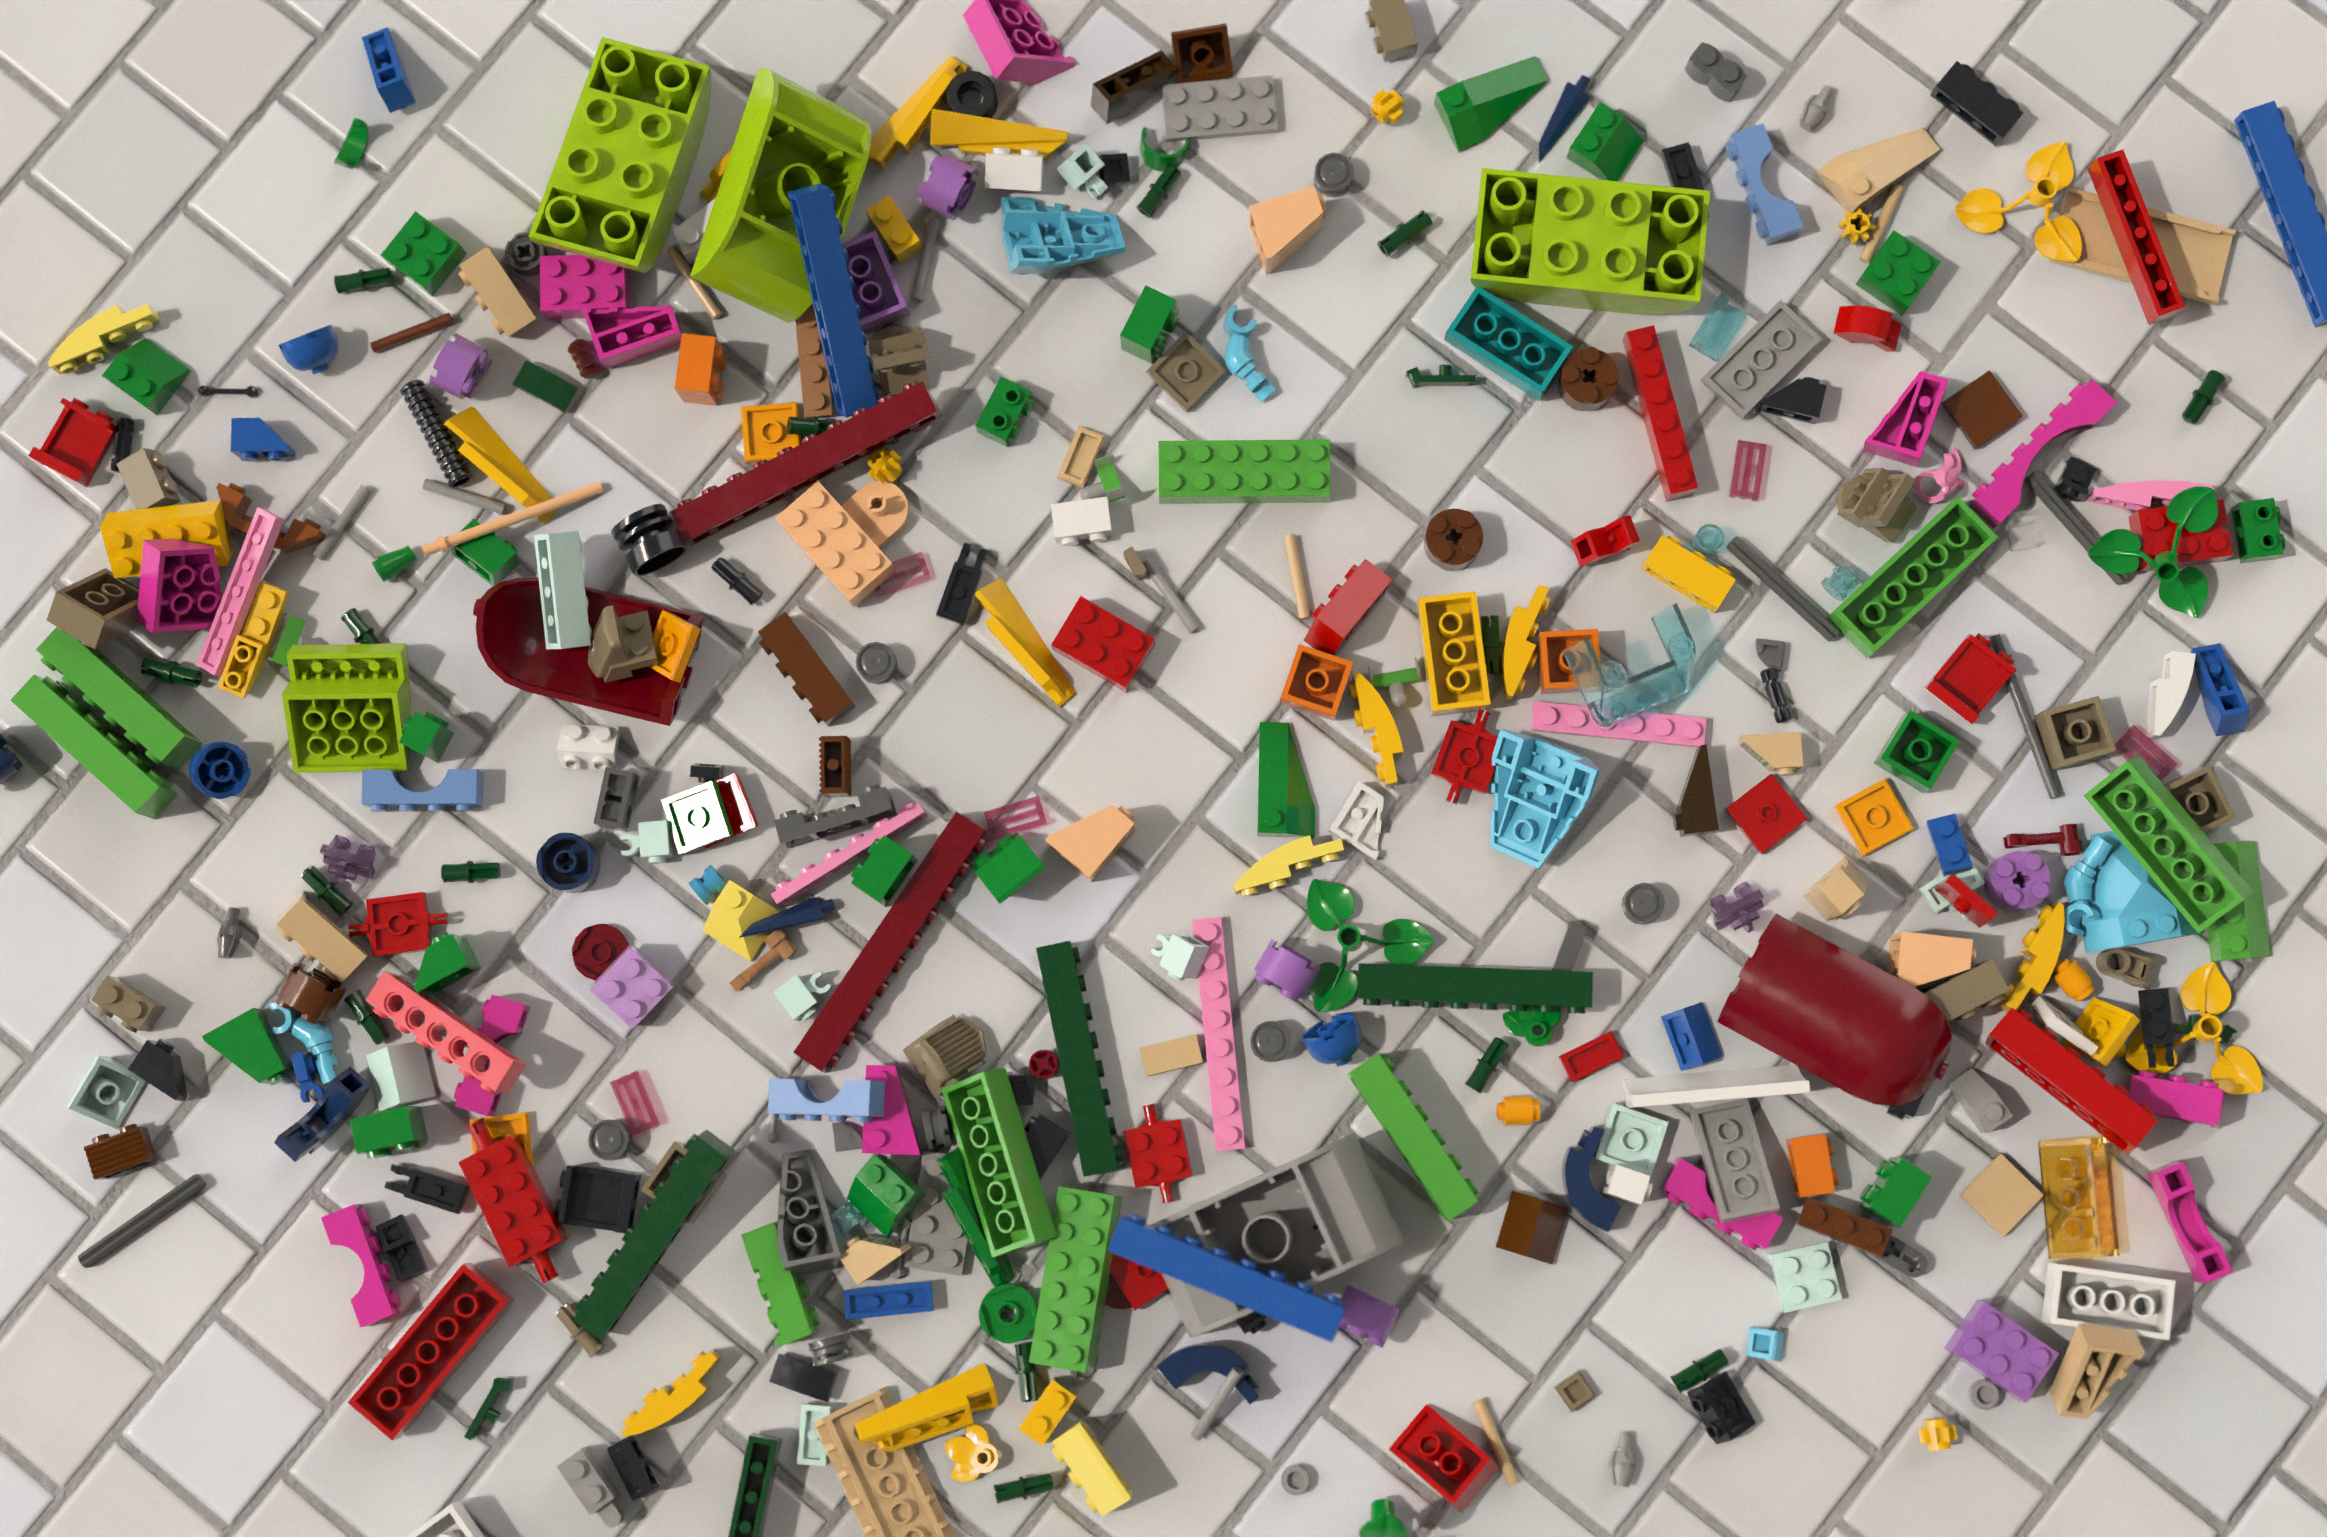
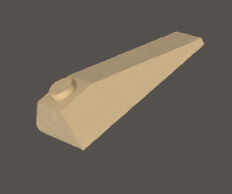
[1816,128,1940,214]

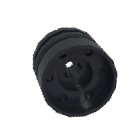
[611,504,687,576]

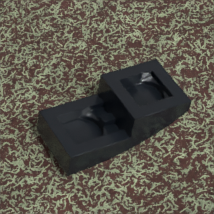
[375,1214,428,1283]
[769,1354,838,1402]

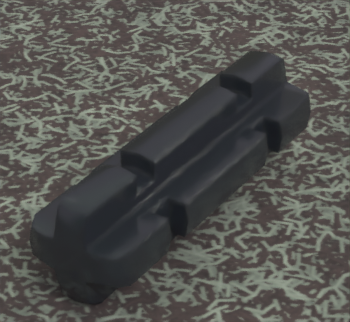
[111,417,134,473]
[1760,667,1792,723]

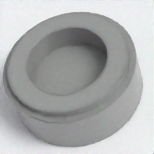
[1968,1379,2000,1410]
[1281,1464,1311,1495]

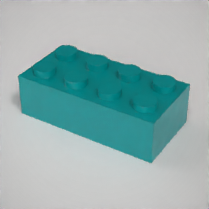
[1444,287,1573,401]

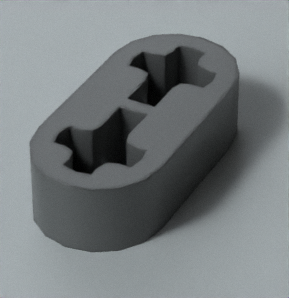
[1877,1236,1928,1277]

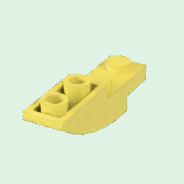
[48,304,160,374]
[1234,835,1344,897]

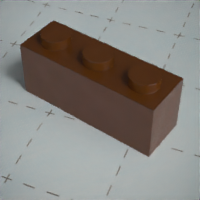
[1797,1196,1892,1258]

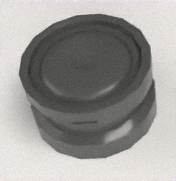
[1314,153,1354,197]
[505,233,548,276]
[856,642,898,685]
[1621,883,1665,925]
[1250,1021,1291,1062]
[922,1105,953,1150]
[588,1119,633,1160]
[808,1332,853,1367]

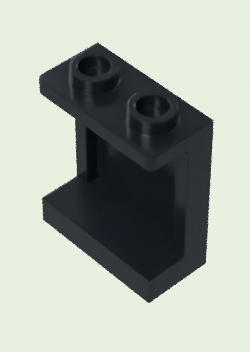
[555,1165,641,1234]

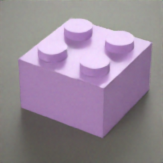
[590,944,673,1029]

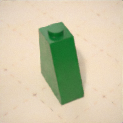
[202,1008,293,1086]

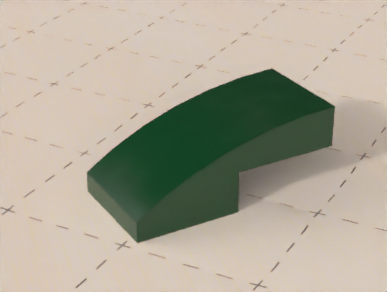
[512,360,578,413]

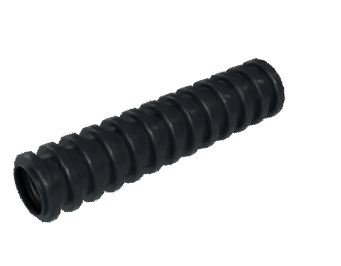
[400,380,472,487]

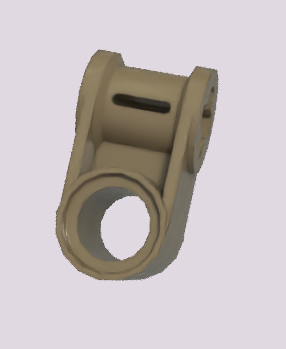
[2096,948,2158,989]

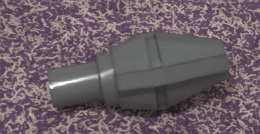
[217,907,241,959]

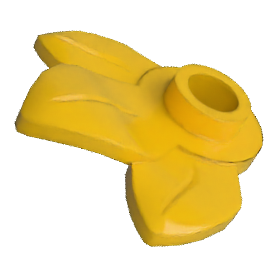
[944,1424,1000,1482]

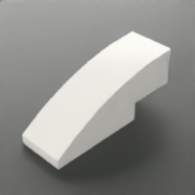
[2146,651,2196,740]

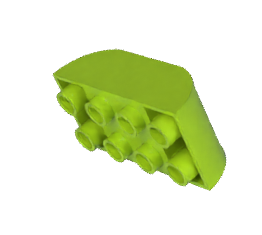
[529,37,711,273]
[690,68,871,323]
[1471,168,1710,315]

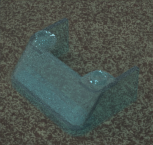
[1563,603,1696,727]

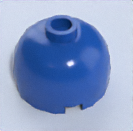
[279,325,338,375]
[189,741,251,799]
[1302,1012,1362,1066]

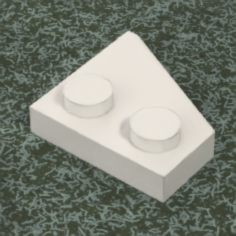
[1328,782,1384,860]
[2032,996,2099,1056]

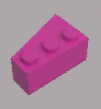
[582,306,683,369]
[1863,371,1948,468]
[862,1065,923,1155]
[2128,1071,2225,1129]

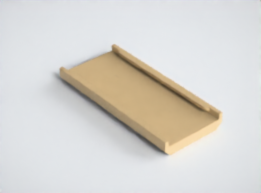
[2049,187,2236,305]
[812,1387,955,1537]

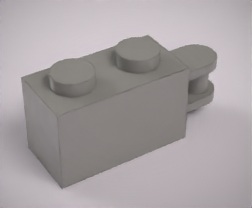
[556,1446,624,1527]

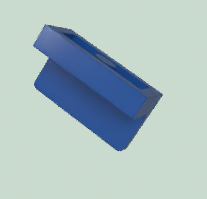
[1661,1002,1722,1071]

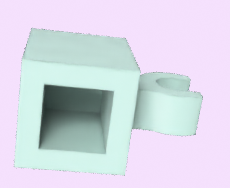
[1056,143,1108,199]
[620,820,674,864]
[1151,934,1210,981]
[773,972,832,1022]

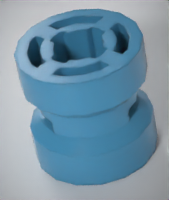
[689,865,727,905]

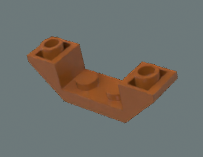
[216,483,326,554]

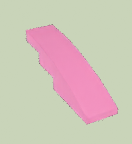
[2086,480,2213,511]

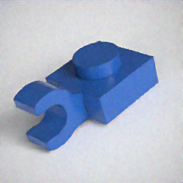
[291,1051,325,1103]

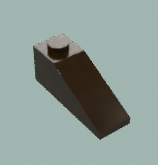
[1091,50,1178,124]
[1673,744,1719,837]

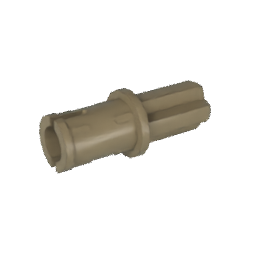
[556,1303,605,1358]

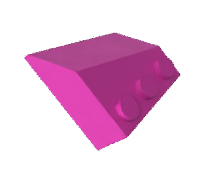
[963,0,1077,84]
[136,538,223,633]

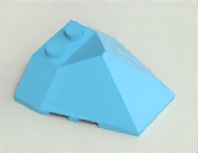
[1001,197,1126,275]
[1491,729,1600,869]
[2080,831,2202,953]

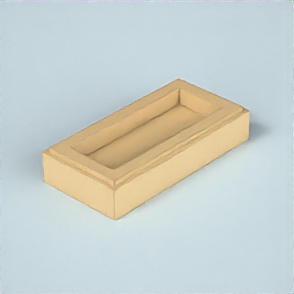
[1057,426,1105,489]
[1140,1034,1203,1076]

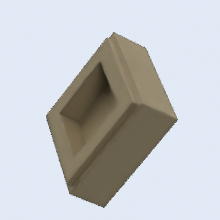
[1123,547,1148,580]
[1554,1370,1596,1412]

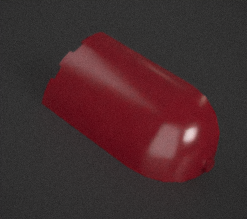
[473,578,704,726]
[1717,913,1952,1106]

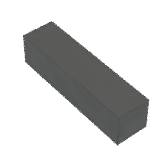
[1551,920,1588,971]

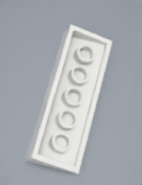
[1623,1065,1810,1108]

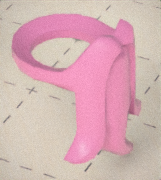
[1912,448,1964,504]

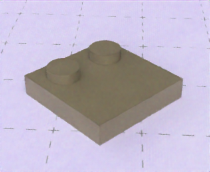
[1146,331,1226,412]

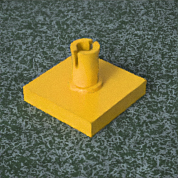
[2060,997,2140,1067]

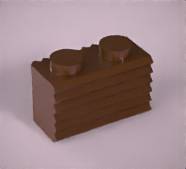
[819,736,851,798]
[84,1124,157,1180]

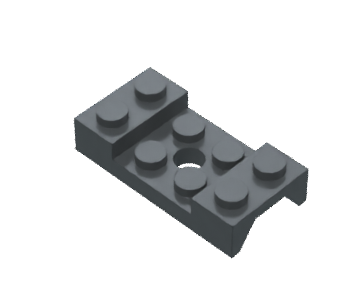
[774,784,897,848]

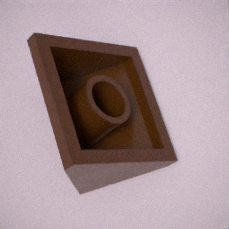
[1171,23,1233,83]
[1496,1191,1569,1265]

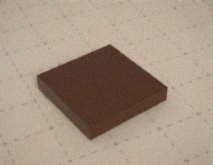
[1941,370,2023,450]

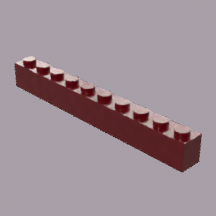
[671,381,943,546]
[793,811,987,1073]

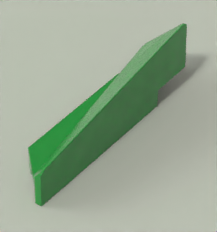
[936,1147,1014,1287]

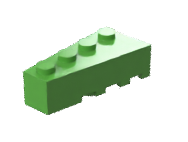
[741,1222,820,1347]

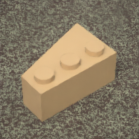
[458,246,537,337]
[1803,857,1868,921]
[277,891,368,982]
[2050,1323,2145,1419]

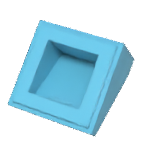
[1746,1327,1785,1362]

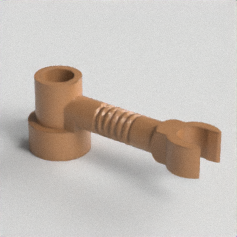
[730,929,798,992]

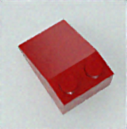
[1389,1404,1500,1513]

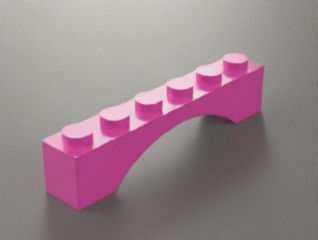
[1969,379,2117,528]

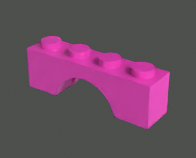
[454,995,531,1117]
[1659,1158,1783,1251]
[2146,1161,2233,1283]
[321,1204,401,1328]

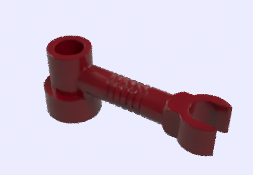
[2003,824,2084,856]

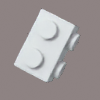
[556,724,620,771]

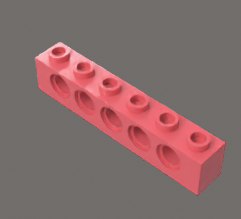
[365,971,527,1095]

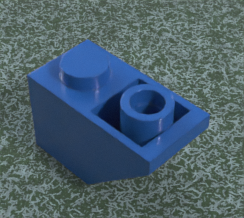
[231,418,295,462]

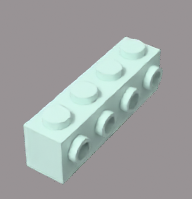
[534,531,591,649]

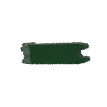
[1406,365,1476,388]
[2172,1015,2237,1045]
[464,1378,514,1441]

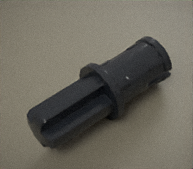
[711,557,764,606]

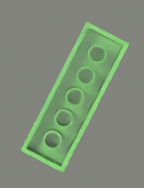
[1158,439,1331,504]
[1827,496,1998,658]
[36,627,203,769]
[10,675,178,819]
[2083,754,2253,934]
[1347,1053,1479,1221]
[941,1068,1057,1258]
[1029,1186,1123,1373]

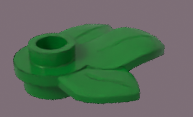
[1503,1006,1561,1047]

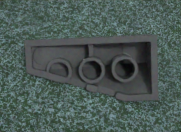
[776,1149,841,1275]

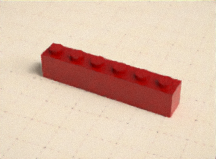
[2088,149,2185,325]
[1622,325,1698,502]

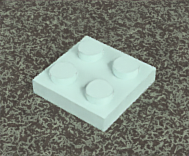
[1594,1103,1669,1178]
[1769,1242,1842,1313]

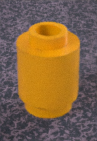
[2051,958,2095,1002]
[1496,1096,1540,1126]

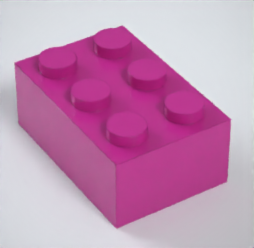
[540,255,631,320]

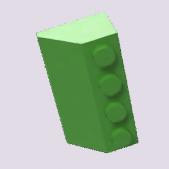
[2207,841,2271,962]

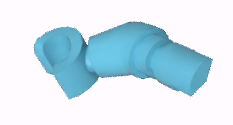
[1223,305,1276,402]
[2064,835,2113,937]
[268,1003,339,1085]

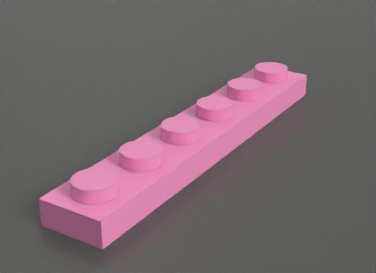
[196,507,284,677]
[1531,701,1707,747]
[771,802,928,908]

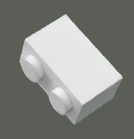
[985,147,1044,191]
[1051,497,1113,546]
[1601,1165,1653,1204]

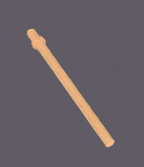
[421,482,603,557]

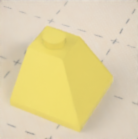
[703,880,780,962]

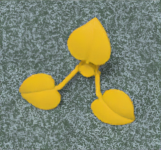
[1954,142,2082,262]
[2124,962,2263,1095]

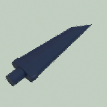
[1539,75,1591,162]
[739,897,835,938]

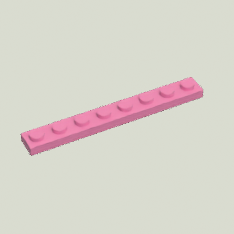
[1193,917,1245,1151]

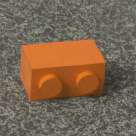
[1786,1134,1838,1197]

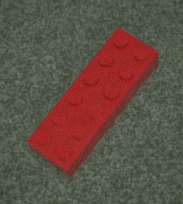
[1984,1007,2158,1155]
[347,1263,515,1440]

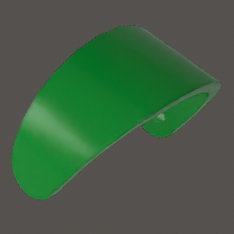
[334,118,369,169]
[1140,127,1190,172]

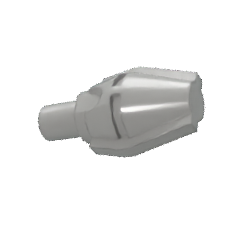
[1799,85,1833,132]
[1609,1433,1636,1487]

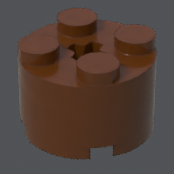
[1558,347,1619,411]
[1424,509,1483,571]
[276,963,347,1024]

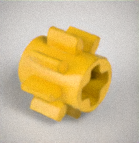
[1370,89,1405,125]
[1837,208,1875,245]
[867,448,902,484]
[1918,1417,1958,1451]

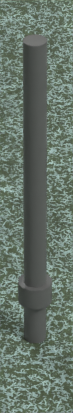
[1989,634,2061,799]

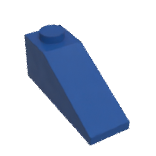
[362,27,416,113]
[2191,643,2250,736]

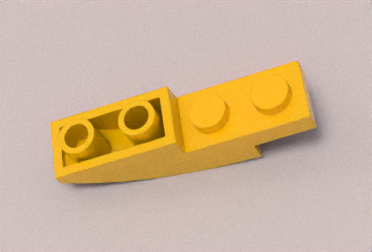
[218,581,290,698]
[1501,584,1551,701]
[1348,673,1404,787]
[1999,902,2065,1012]
[621,1349,722,1437]

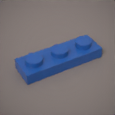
[843,1281,934,1320]

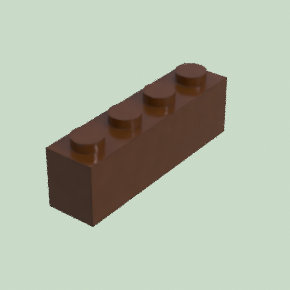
[758,612,856,726]

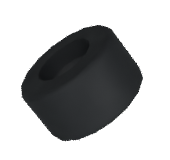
[946,71,998,119]

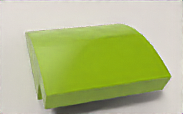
[282,643,411,773]

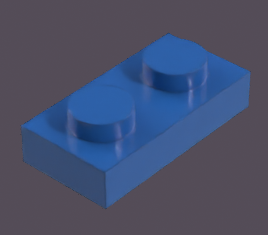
[1926,813,1973,877]

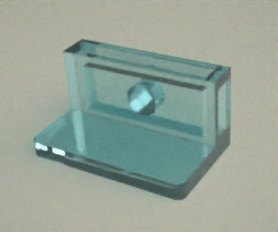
[1689,291,1746,362]

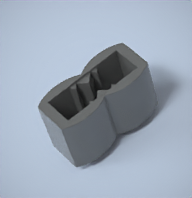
[1685,42,1747,102]

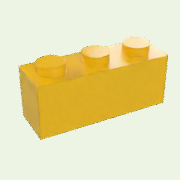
[1641,535,1736,613]

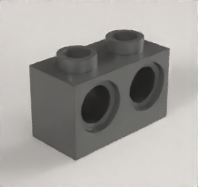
[593,767,640,832]

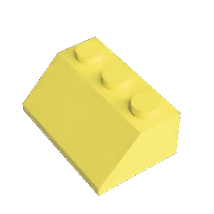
[1051,1419,1133,1516]

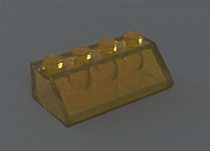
[2038,1137,2120,1259]

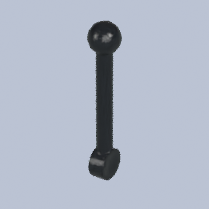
[198,385,258,398]

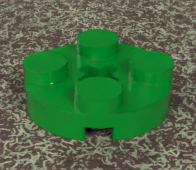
[979,1284,1038,1343]

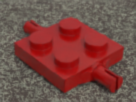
[1431,709,1498,805]
[348,892,449,957]
[1124,1104,1193,1203]

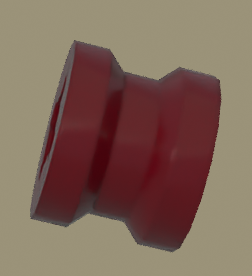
[1029,1050,1059,1079]

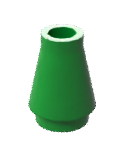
[372,546,417,582]

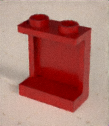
[28,397,118,487]
[1924,633,2017,724]

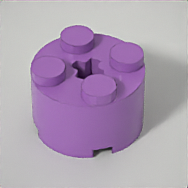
[917,154,979,220]
[430,333,492,399]
[1984,851,2050,912]
[1254,939,1321,1001]
[1339,1285,1399,1348]

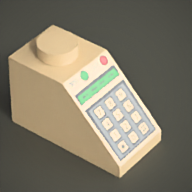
[1738,732,1804,776]
[840,1235,912,1285]

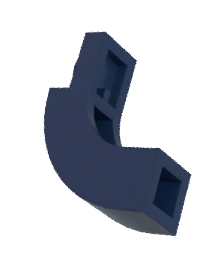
[274,1067,371,1162]
[1562,1126,1621,1232]
[1157,1343,1259,1404]

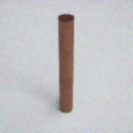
[370,313,454,353]

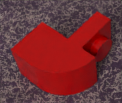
[1833,305,1902,352]
[1570,515,1640,567]

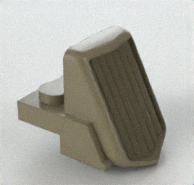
[866,324,931,395]
[1837,468,1916,542]
[588,605,659,683]
[903,1015,987,1098]

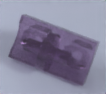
[320,835,376,885]
[1710,882,1764,933]

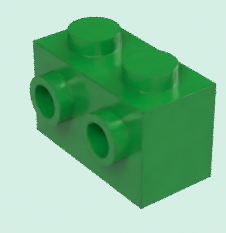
[975,377,1035,447]
[2231,498,2285,564]
[451,519,518,586]
[399,711,454,763]

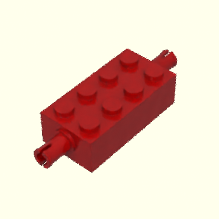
[458,1118,569,1284]

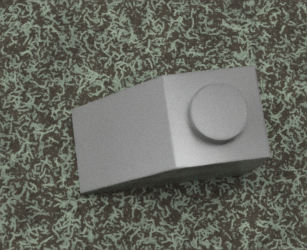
[1947,1068,2013,1133]

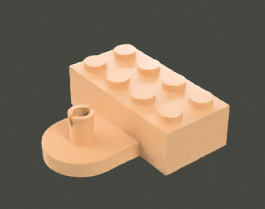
[775,481,909,608]

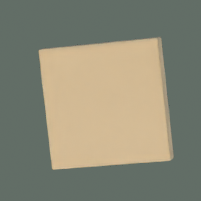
[1959,1154,2044,1237]

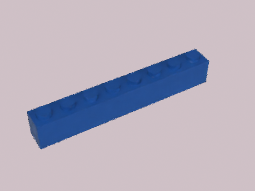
[2234,100,2327,327]
[788,183,879,418]
[1108,1213,1347,1342]

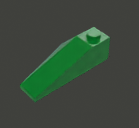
[1434,56,1547,153]
[1257,722,1315,838]

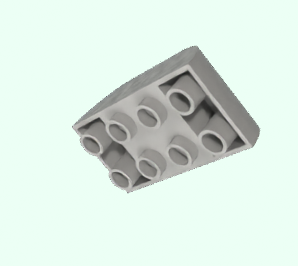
[1150,1132,1404,1338]

